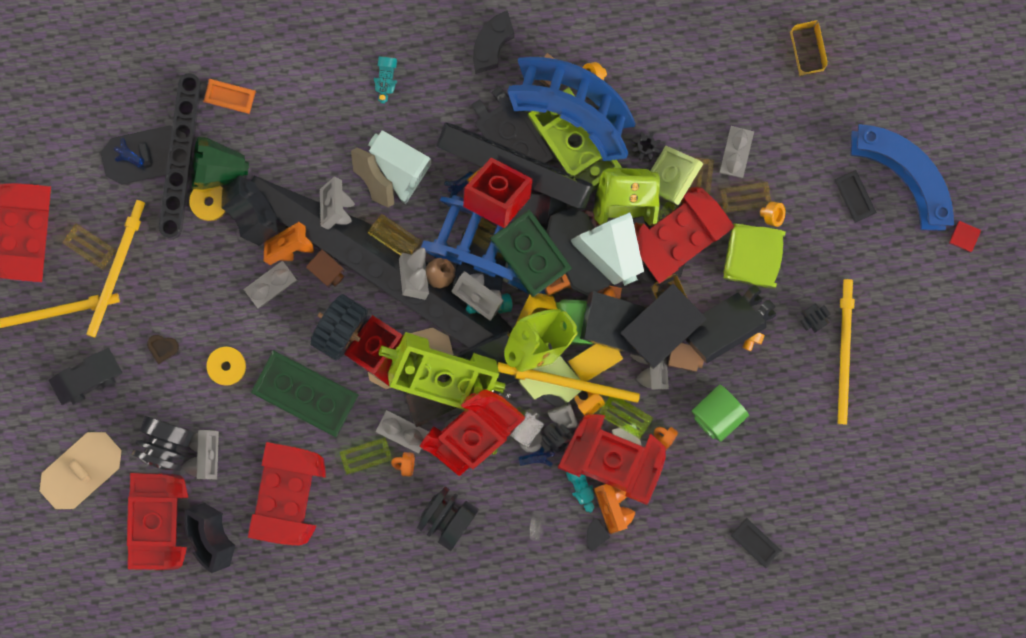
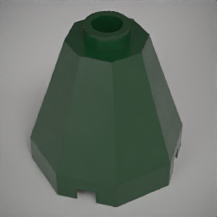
[191,137,249,190]

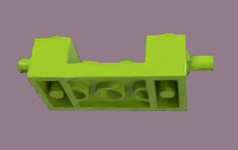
[528,87,622,190]
[379,332,505,410]

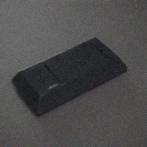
[834,170,877,223]
[730,518,782,569]

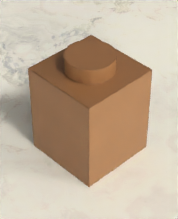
[667,343,704,372]

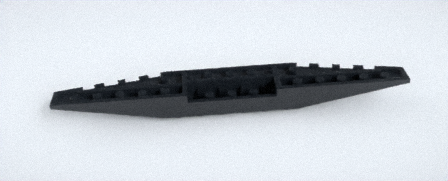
[251,175,565,407]

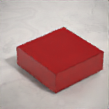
[949,221,981,253]

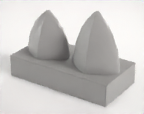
[719,126,754,179]
[320,176,355,230]
[399,248,429,300]
[244,261,297,309]
[452,272,504,320]
[630,354,669,390]
[376,410,429,453]
[182,430,219,479]

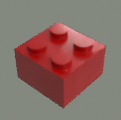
[463,158,532,228]
[344,315,403,386]

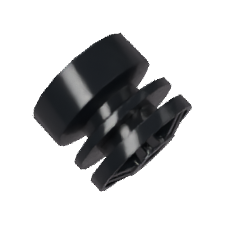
[131,416,194,471]
[417,486,479,551]

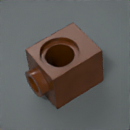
[306,249,345,288]

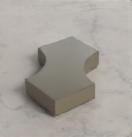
[351,148,394,207]

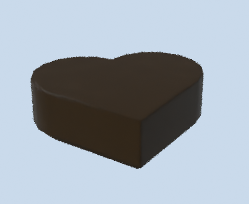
[147,335,179,365]

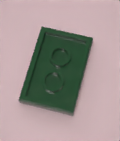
[489,209,572,297]

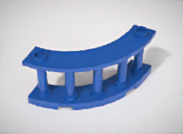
[507,57,636,161]
[851,124,954,231]
[421,195,546,295]

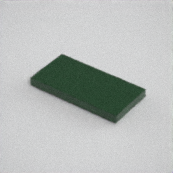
[251,350,359,438]

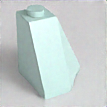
[368,131,431,204]
[571,213,644,286]

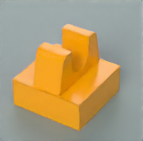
[574,392,605,416]

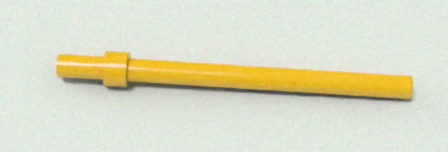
[86,200,146,338]
[837,279,855,424]
[0,293,120,328]
[497,362,640,403]

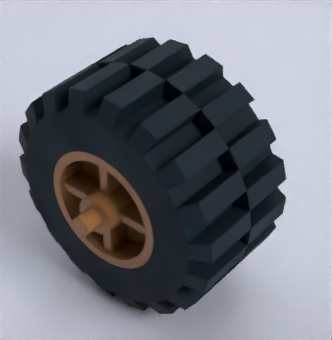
[310,294,368,361]

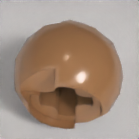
[426,258,455,288]

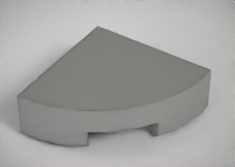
[547,403,578,428]

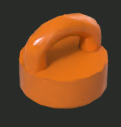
[654,427,678,451]
[391,452,415,477]

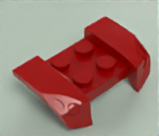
[0,183,51,282]
[634,187,735,284]
[420,389,525,476]
[558,414,666,505]
[248,442,326,546]
[127,473,188,570]

